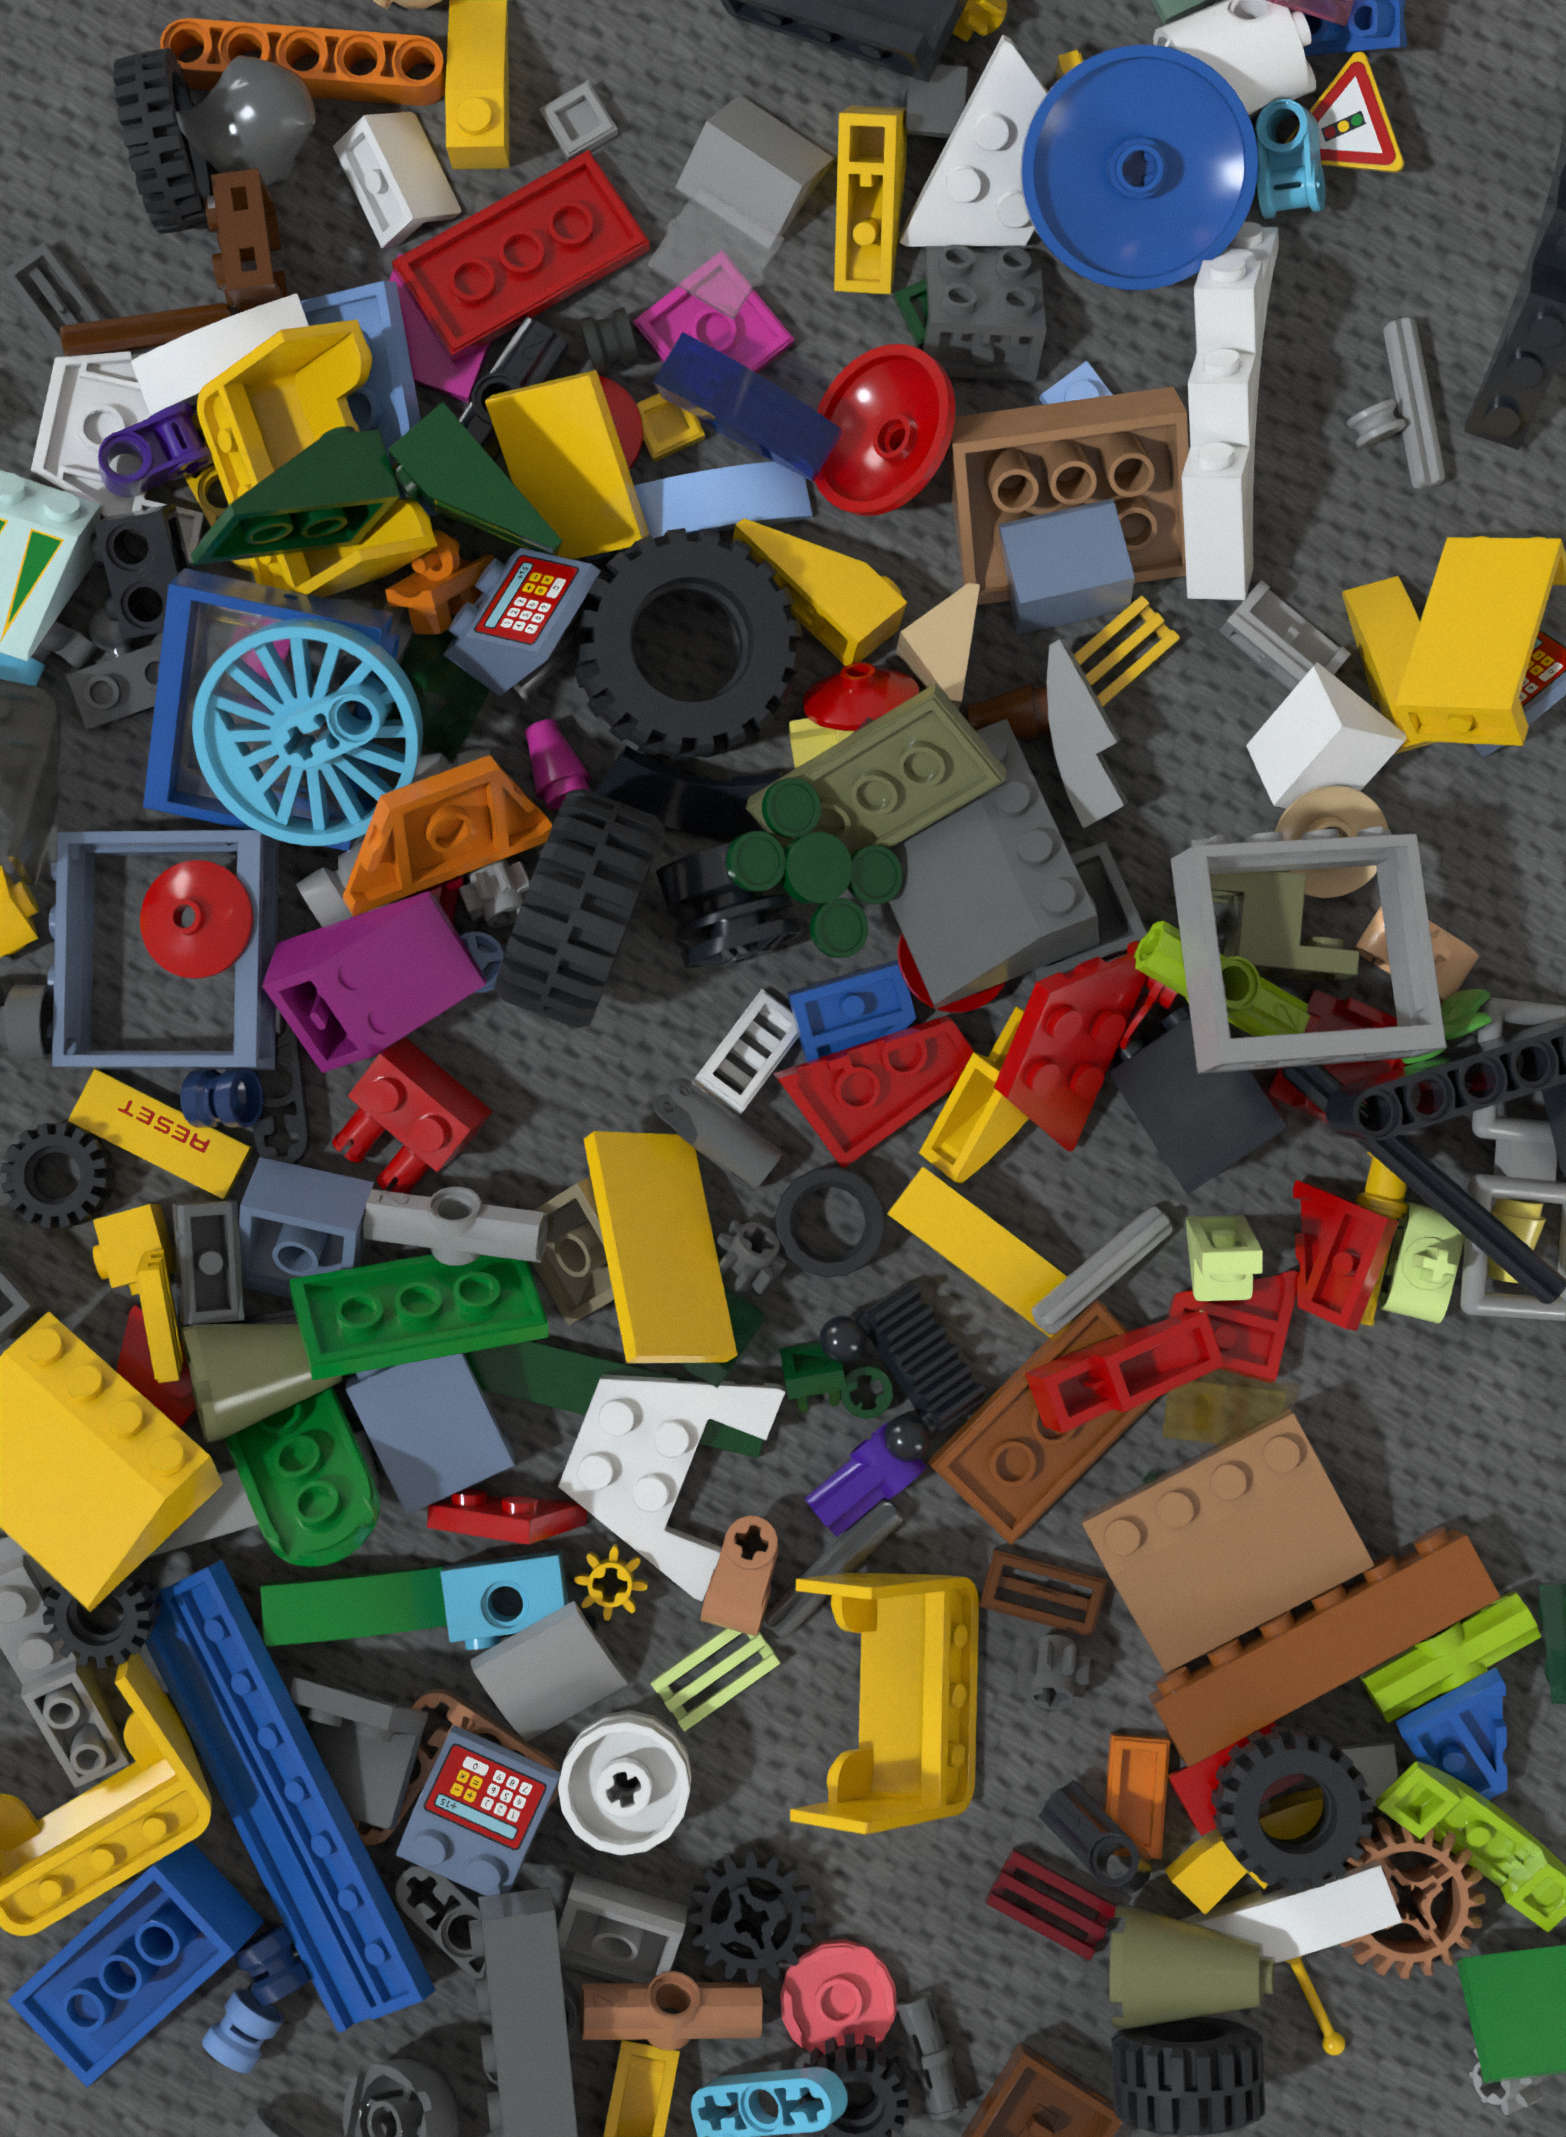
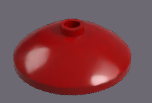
[809,344,956,516]

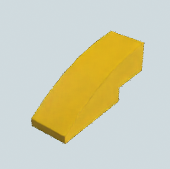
[1342,576,1437,755]
[919,1006,1029,1184]
[1164,1787,1323,1915]
[603,2040,680,2137]

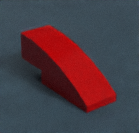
[1025,1310,1225,1433]

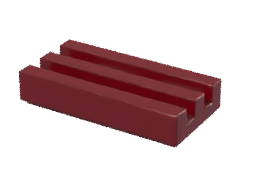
[985,1848,1117,1961]

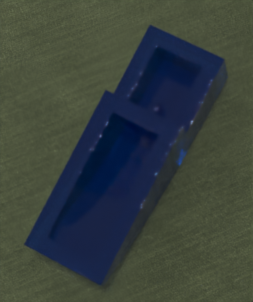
[653,332,843,482]

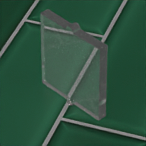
[648,186,784,320]

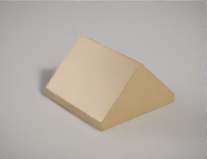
[896,583,980,710]

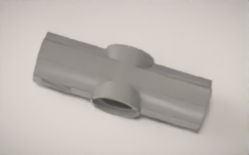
[363,1187,549,1266]

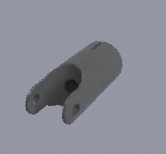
[655,1078,783,1193]

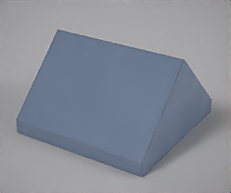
[998,499,1135,635]

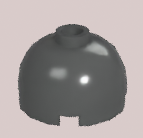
[343,2059,460,2137]

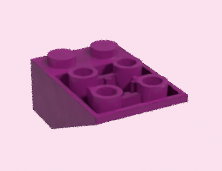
[262,890,487,1073]

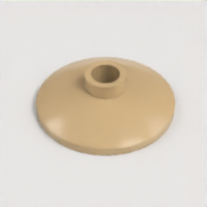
[1275,785,1388,898]

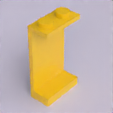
[1394,536,1566,746]

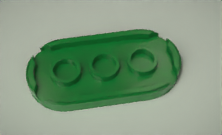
[224,1386,380,1567]

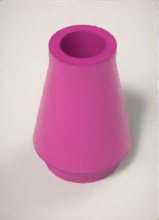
[524,719,591,810]

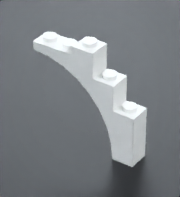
[1182,222,1279,600]

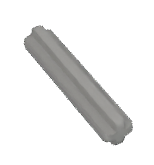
[1383,318,1445,489]
[1031,1206,1173,1335]

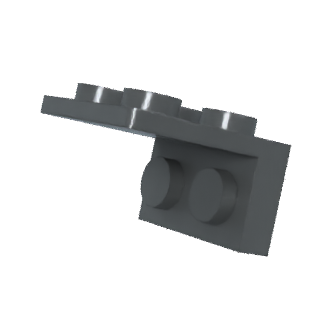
[923,244,1047,382]
[289,1677,428,1829]

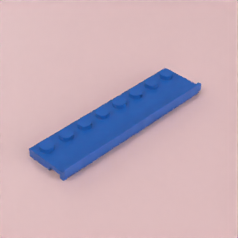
[145,1560,436,2033]

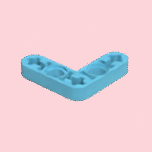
[691,2067,848,2137]

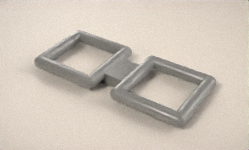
[1460,997,1566,1321]

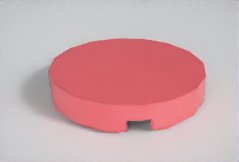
[780,1939,897,2054]

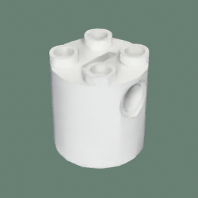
[1153,0,1316,118]

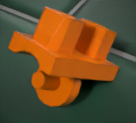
[385,529,494,635]

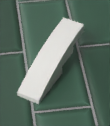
[1182,1860,1402,1963]

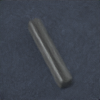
[763,1498,903,1638]

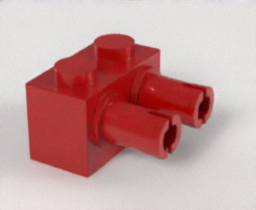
[332,1037,494,1194]

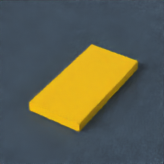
[584,1131,737,1363]

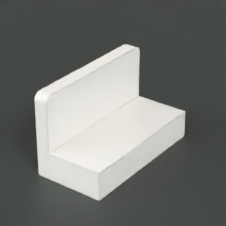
[333,112,461,248]

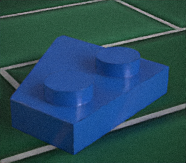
[1395,1667,1507,1800]

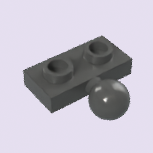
[66,606,198,731]

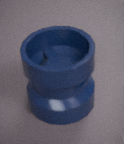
[180,1069,263,1128]
[234,1923,311,2007]

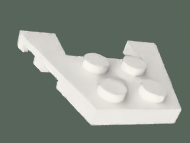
[31,351,205,567]
[558,1374,786,1601]

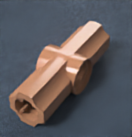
[580,1971,763,2051]

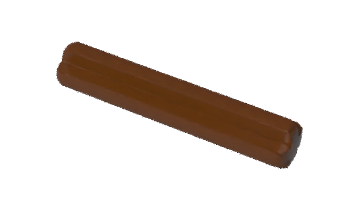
[59,302,232,357]

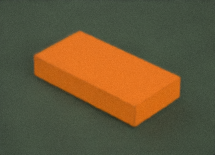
[1104,1733,1170,1859]

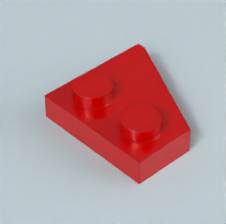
[1293,1180,1400,1331]
[1166,1270,1300,1383]

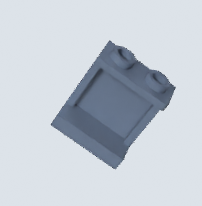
[346,1353,515,1515]

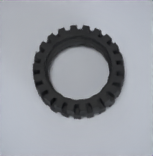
[113,48,213,234]

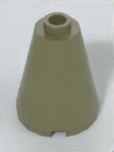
[181,1324,342,1443]
[1109,1904,1275,2029]

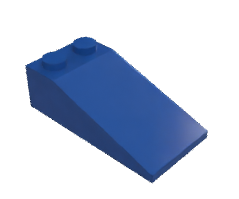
[7,1841,265,2088]

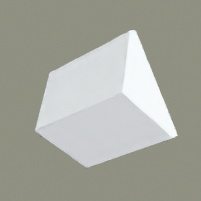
[1246,662,1407,809]

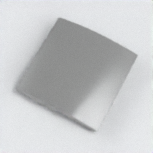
[470,1601,628,1743]

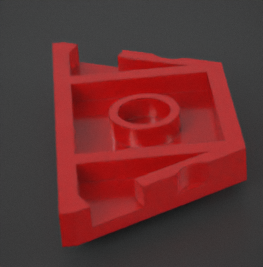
[993,940,1147,1151]

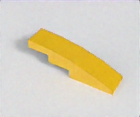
[887,1167,1106,1338]

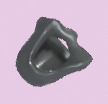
[176,55,316,186]

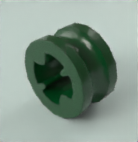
[840,1365,893,1419]

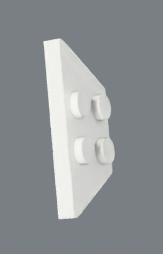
[899,35,1048,247]

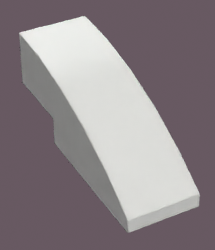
[131,293,309,416]

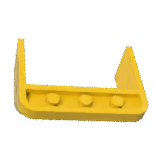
[790,1573,979,1835]
[0,1652,212,1936]

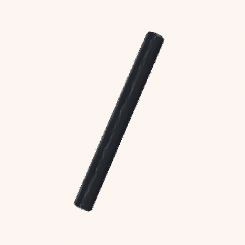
[1282,1065,1566,1304]

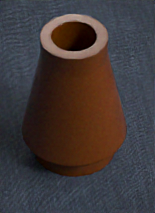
[967,683,1051,740]

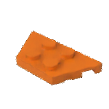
[343,755,553,917]

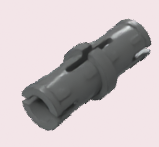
[895,1991,967,2120]

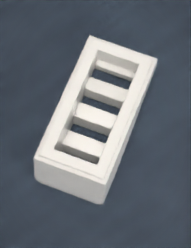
[692,989,799,1117]

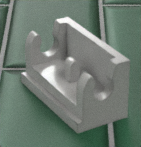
[1219,580,1351,691]

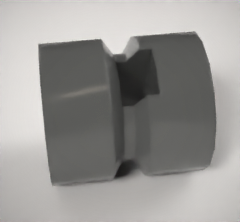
[0,985,54,1060]

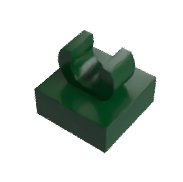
[780,1341,847,1412]

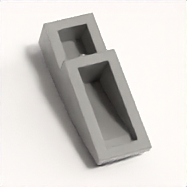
[1047,639,1128,828]

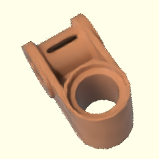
[700,1516,779,1637]

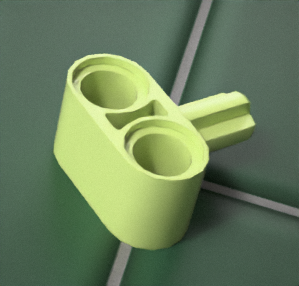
[1380,1202,1465,1324]

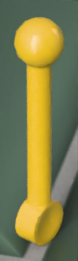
[1285,1955,1345,2056]

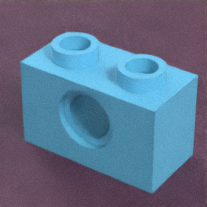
[440,1550,569,1650]

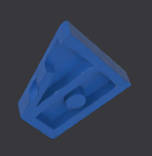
[787,960,916,1062]

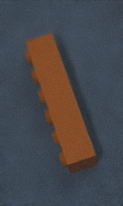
[1147,1527,1501,1768]

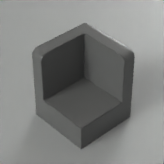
[903,64,968,143]

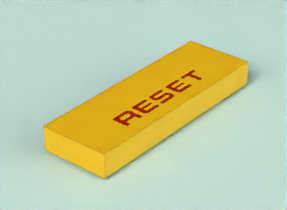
[68,1069,253,1200]

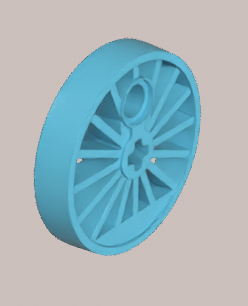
[192,618,423,846]

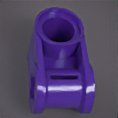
[98,403,213,498]

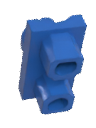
[1300,0,1407,56]

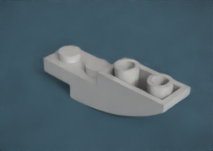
[0,1554,129,1788]

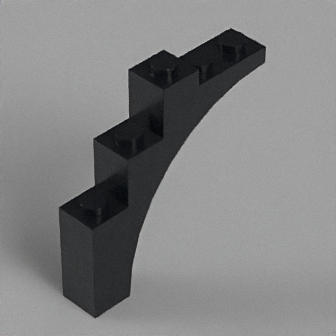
[1464,119,1566,450]

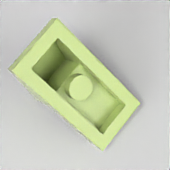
[1186,1215,1263,1301]

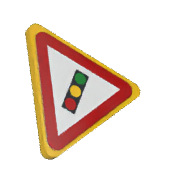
[1284,52,1405,173]

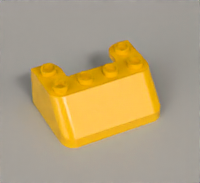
[197,319,438,598]

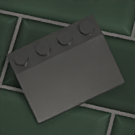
[888,719,1100,1009]

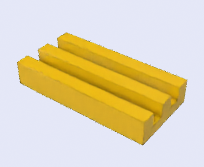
[1074,595,1180,707]
[136,1249,184,1383]

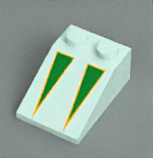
[0,470,101,662]

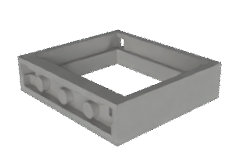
[1171,826,1446,1074]

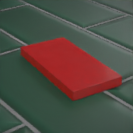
[392,150,650,363]

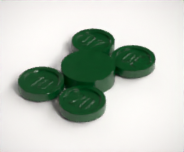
[726,778,903,958]

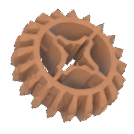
[1329,1817,1486,1979]

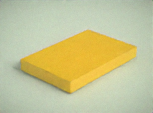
[485,370,650,560]

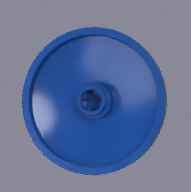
[1020,45,1258,290]

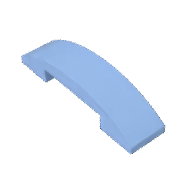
[586,460,812,561]

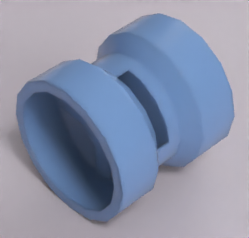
[201,1988,284,2074]

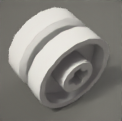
[558,1710,692,1856]

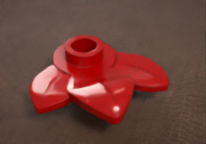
[1120,975,1180,1050]

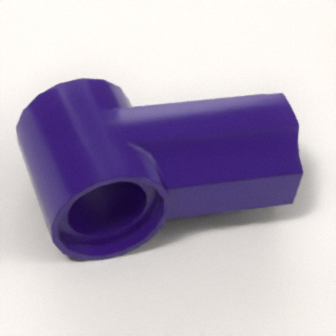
[804,1421,927,1538]

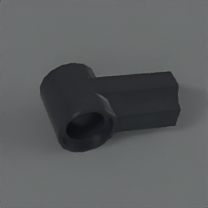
[1038,1780,1152,1894]

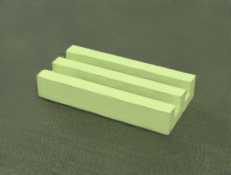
[650,1628,780,1732]

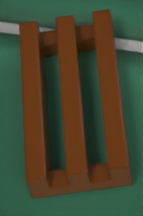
[979,1548,1108,1638]

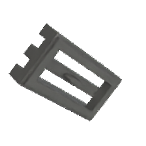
[0,240,105,357]

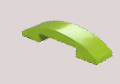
[1375,1761,1566,1932]

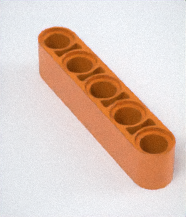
[160,18,446,106]

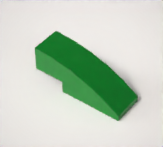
[260,1566,447,1646]

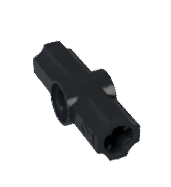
[459,316,569,462]

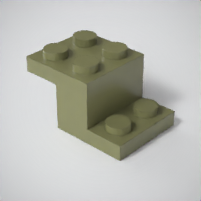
[1170,870,1359,984]

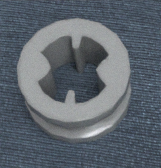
[1346,399,1406,449]

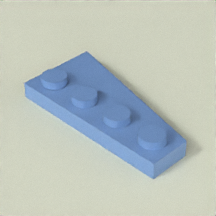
[300,281,438,517]

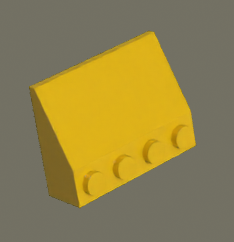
[0,1311,223,1612]

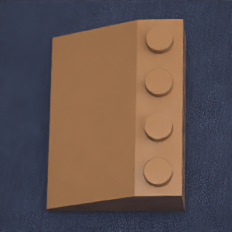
[946,387,1189,605]
[1082,1408,1375,1674]

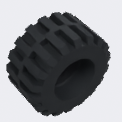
[1211,1726,1373,1890]
[1111,2017,1266,2136]

